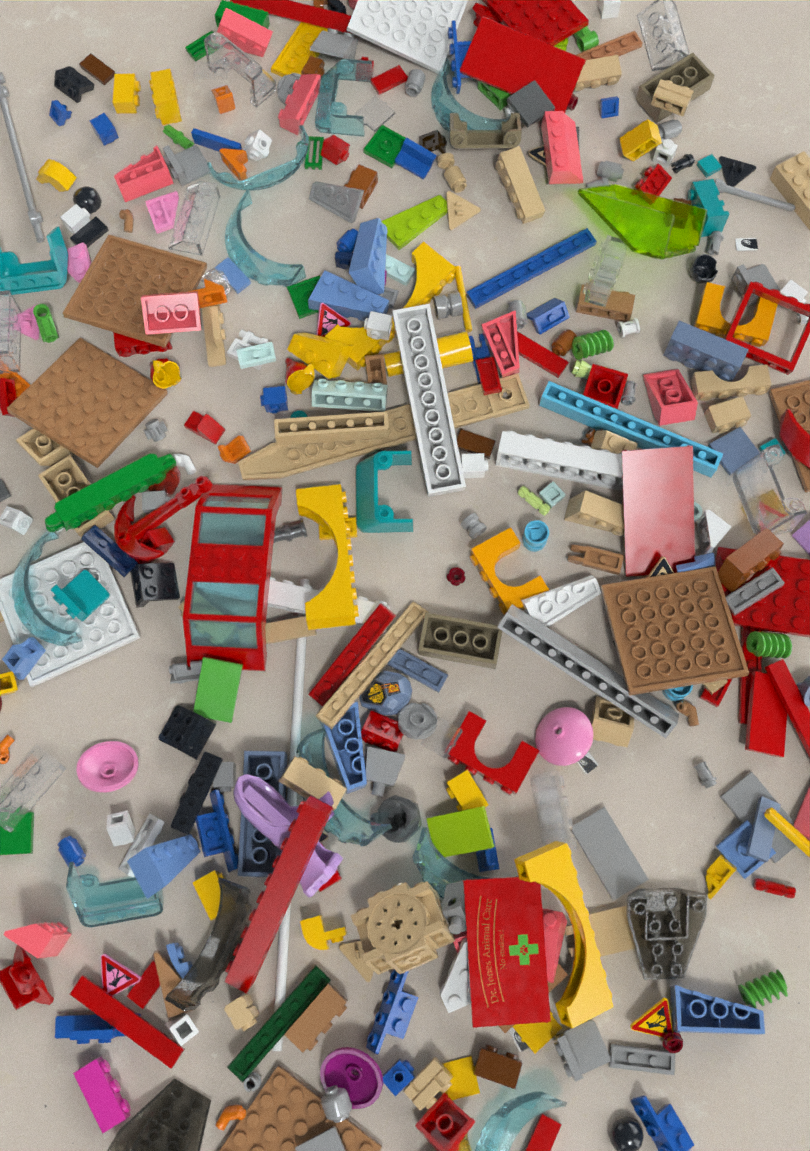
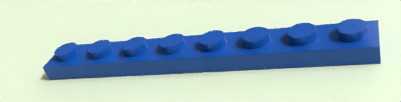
[466,228,597,309]

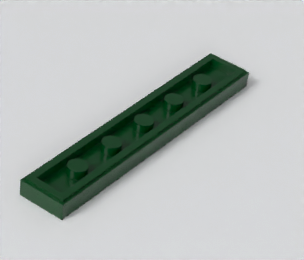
[227,965,331,1083]

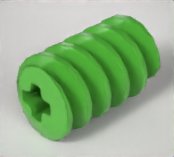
[572,330,614,360]
[746,631,792,659]
[738,969,788,1009]

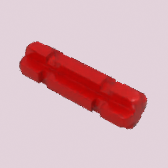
[754,878,796,899]

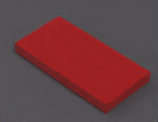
[745,671,787,758]

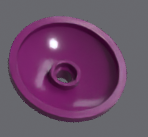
[320,1047,383,1109]

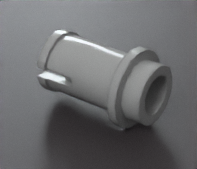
[586,176,609,194]
[707,231,724,256]
[621,381,637,406]
[694,761,717,789]
[244,1072,261,1092]

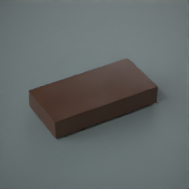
[79,53,115,86]
[457,429,496,459]

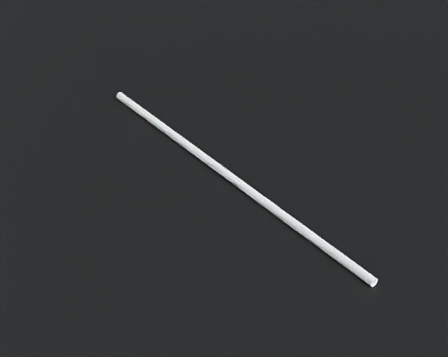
[272,579,310,1051]

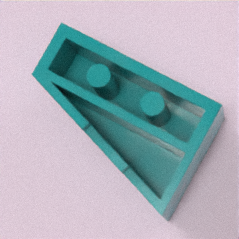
[688,179,730,237]

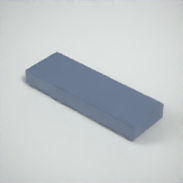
[388,649,448,693]
[746,797,781,863]

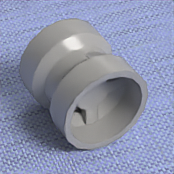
[461,513,487,539]

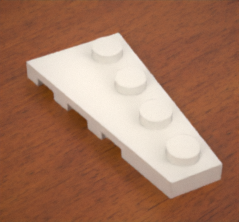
[521,575,602,627]

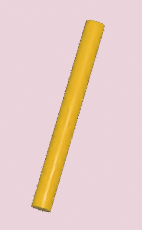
[455,266,472,333]

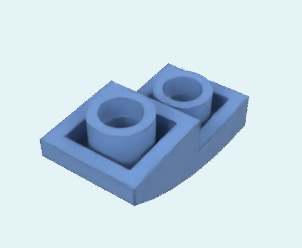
[676,553,716,573]
[166,942,197,984]

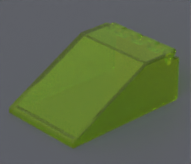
[578,184,707,260]

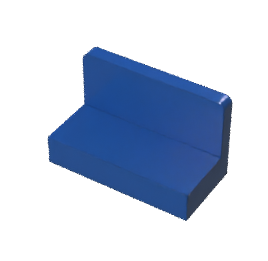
[395,137,437,179]
[527,298,570,334]

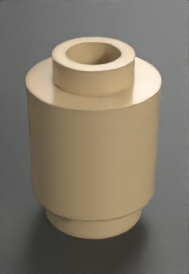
[444,165,467,193]

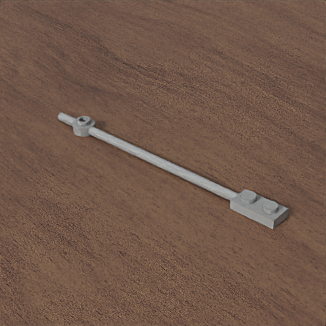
[0,72,44,243]

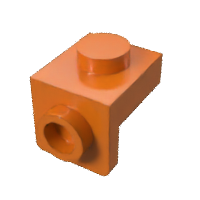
[217,435,251,464]

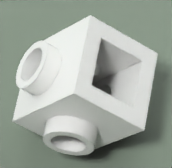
[243,129,272,161]

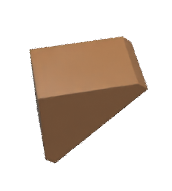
[365,354,387,385]

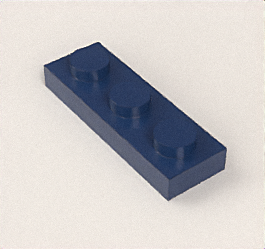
[81,525,138,577]

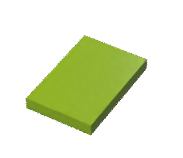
[426,806,494,859]

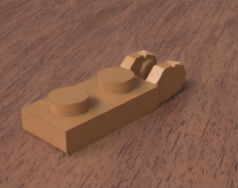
[567,544,624,575]

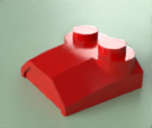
[415,1093,475,1151]

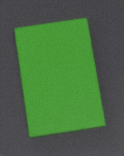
[193,657,243,723]

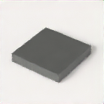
[507,80,555,128]

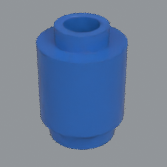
[336,228,358,253]
[57,836,86,868]

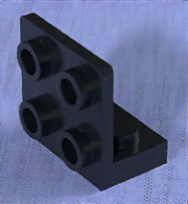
[130,563,180,608]

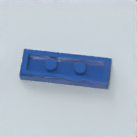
[191,128,242,152]

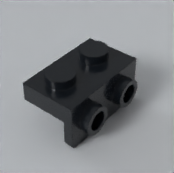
[54,66,94,103]

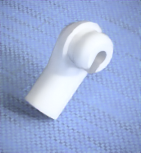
[172,454,196,475]

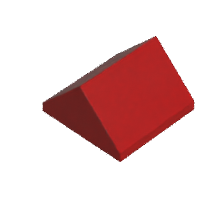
[583,364,628,409]

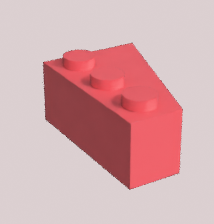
[114,146,174,202]

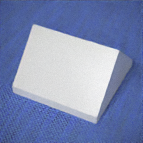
[697,510,731,555]

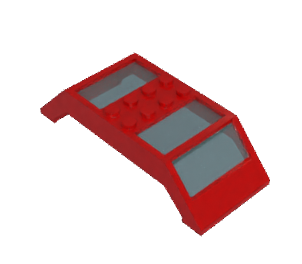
[183,484,283,671]

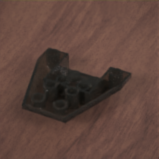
[626,888,707,980]
[107,1079,211,1151]

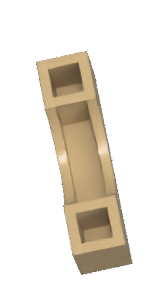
[690,365,772,401]

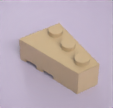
[564,490,624,536]

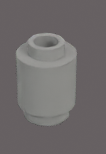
[405,69,426,97]
[658,119,682,140]
[597,161,624,182]
[508,300,528,329]

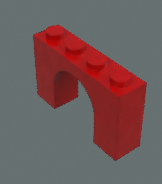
[445,711,540,795]

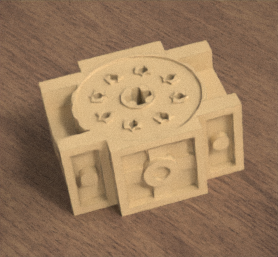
[351,881,455,975]

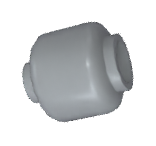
[321,1085,352,1123]

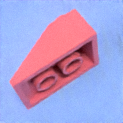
[643,369,698,426]
[542,908,567,983]

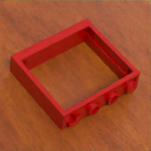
[723,282,810,375]

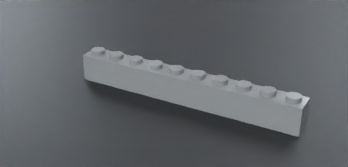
[497,604,679,738]

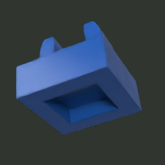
[600,96,619,118]
[49,100,72,126]

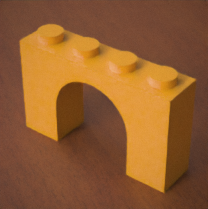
[694,282,778,347]
[469,527,549,615]

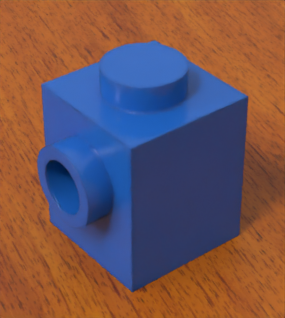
[90,113,119,146]
[260,386,288,414]
[382,1058,415,1096]

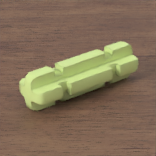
[518,486,551,516]

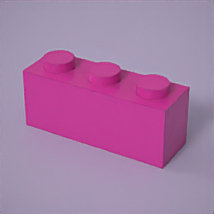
[73,1056,131,1134]

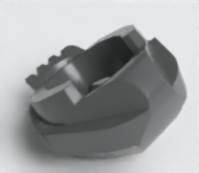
[370,795,422,843]

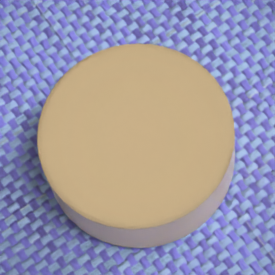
[437,153,455,169]

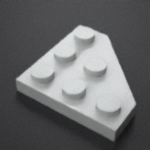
[440,937,471,1013]

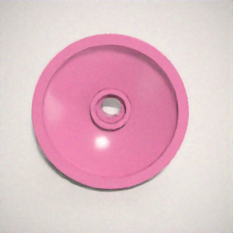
[535,707,593,766]
[76,741,139,792]

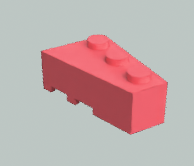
[213,8,273,57]
[481,310,520,378]

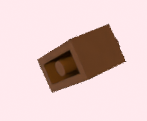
[473,1044,523,1089]

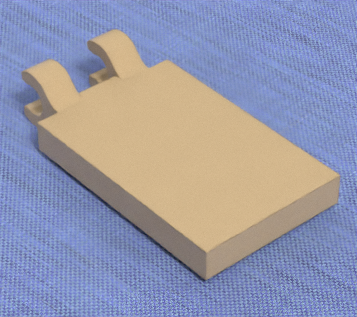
[564,903,647,957]

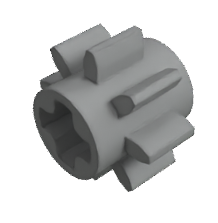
[143,419,168,442]

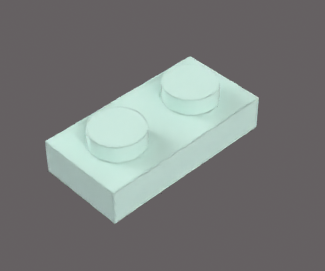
[385,254,415,286]
[236,342,276,369]

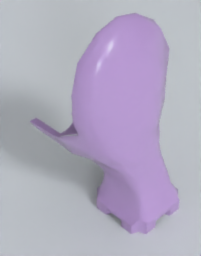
[233,774,343,898]

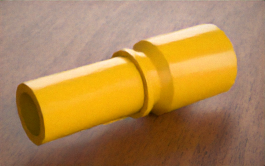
[384,331,473,377]

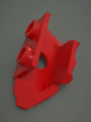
[0,945,54,1010]

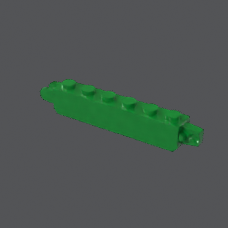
[44,453,176,533]

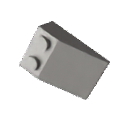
[310,28,358,60]

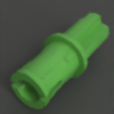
[163,124,194,149]

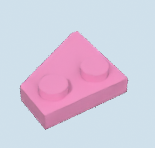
[145,191,179,234]
[67,243,91,283]

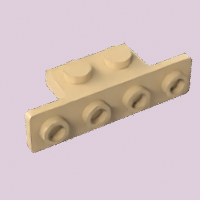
[202,304,226,367]

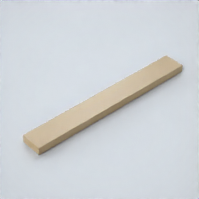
[316,601,429,730]

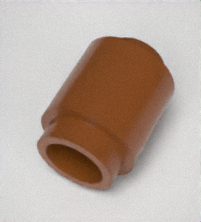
[551,329,577,356]

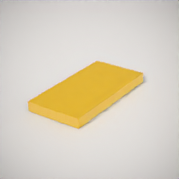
[270,22,328,77]

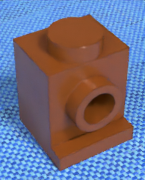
[301,56,325,79]

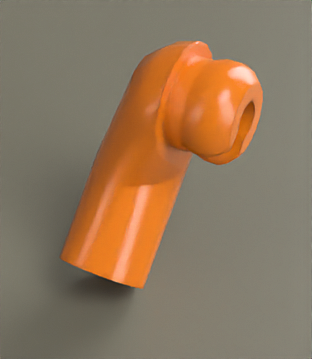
[0,734,15,764]
[215,1104,246,1131]

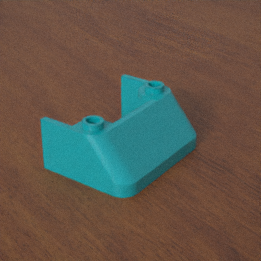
[0,226,68,295]
[356,451,413,533]

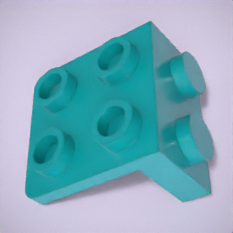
[50,570,110,622]

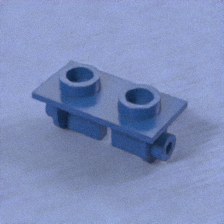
[476,828,500,872]

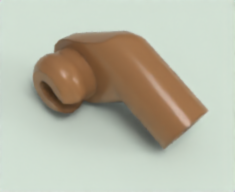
[119,209,133,233]
[676,700,699,727]

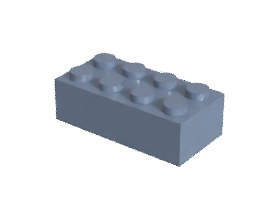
[663,321,748,382]

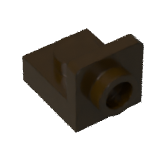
[419,130,447,154]

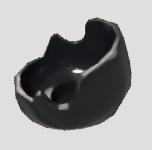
[73,186,102,214]
[690,254,718,284]
[610,1116,644,1151]

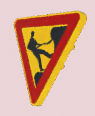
[630,998,673,1038]

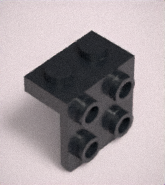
[158,705,216,760]

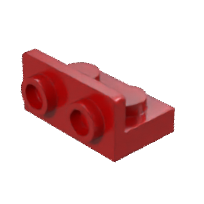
[631,163,672,205]
[361,710,404,752]

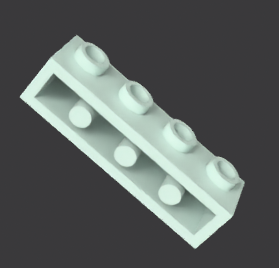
[312,379,388,412]

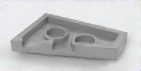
[309,181,364,223]

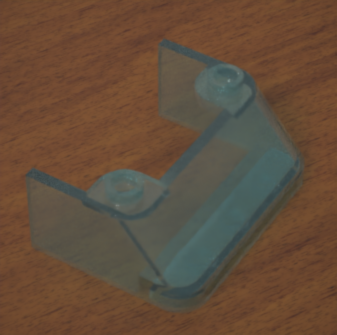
[315,59,373,137]
[66,862,163,928]

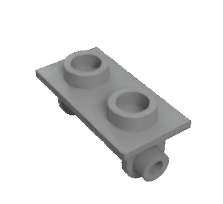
[169,660,203,684]

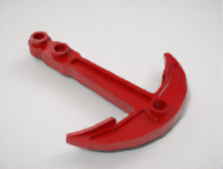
[114,476,213,560]

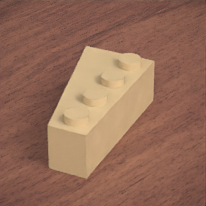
[495,146,545,224]

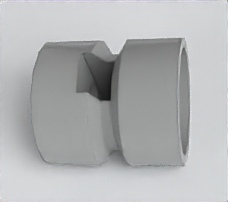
[434,292,463,320]

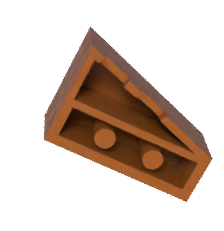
[718,528,784,593]

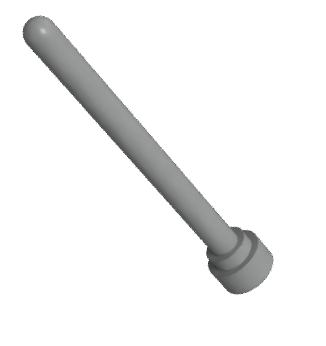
[715,178,795,211]

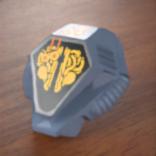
[359,670,412,716]

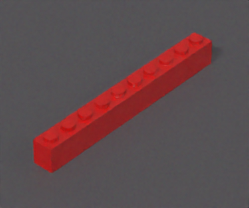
[224,796,334,994]

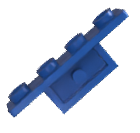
[448,20,472,94]
[196,789,239,873]
[366,969,419,1054]
[55,1013,141,1044]
[631,1095,694,1151]

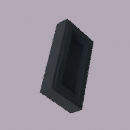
[70,217,109,248]

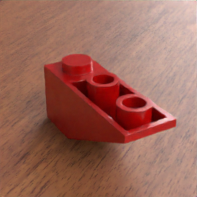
[113,332,173,357]

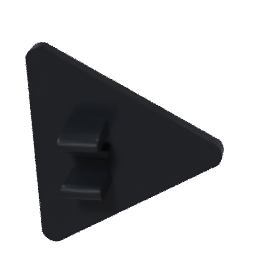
[719,156,756,187]

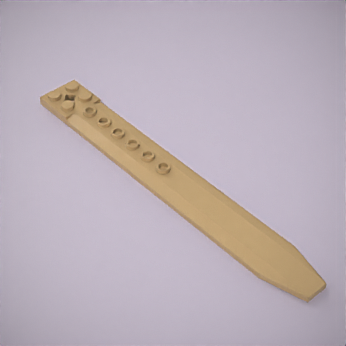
[238,373,530,480]

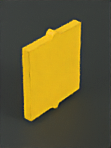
[513,1012,562,1054]
[441,1056,480,1100]

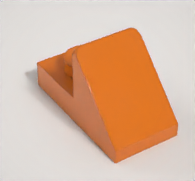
[211,85,235,114]
[219,148,248,184]
[188,279,228,308]

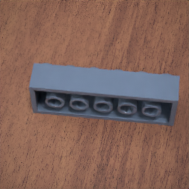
[238,751,287,877]

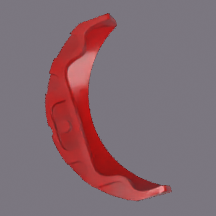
[779,409,810,468]

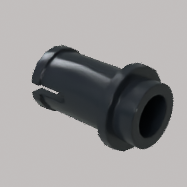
[671,154,695,174]

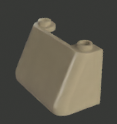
[449,113,522,150]

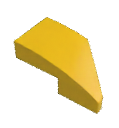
[706,854,737,900]

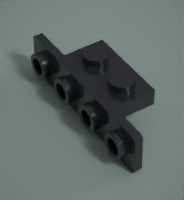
[170,751,223,835]

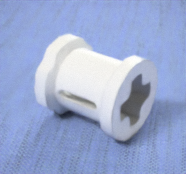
[617,318,640,338]

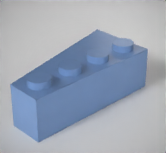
[349,218,387,295]
[308,271,389,321]
[320,702,367,794]
[127,834,201,899]
[670,985,765,1035]

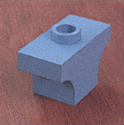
[2,637,46,680]

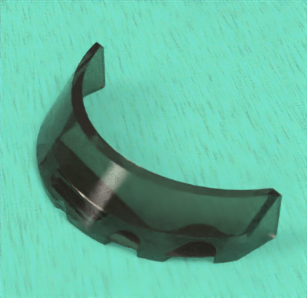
[165,878,252,1011]

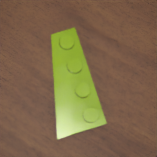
[381,195,448,250]

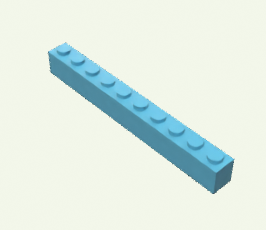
[539,381,723,478]

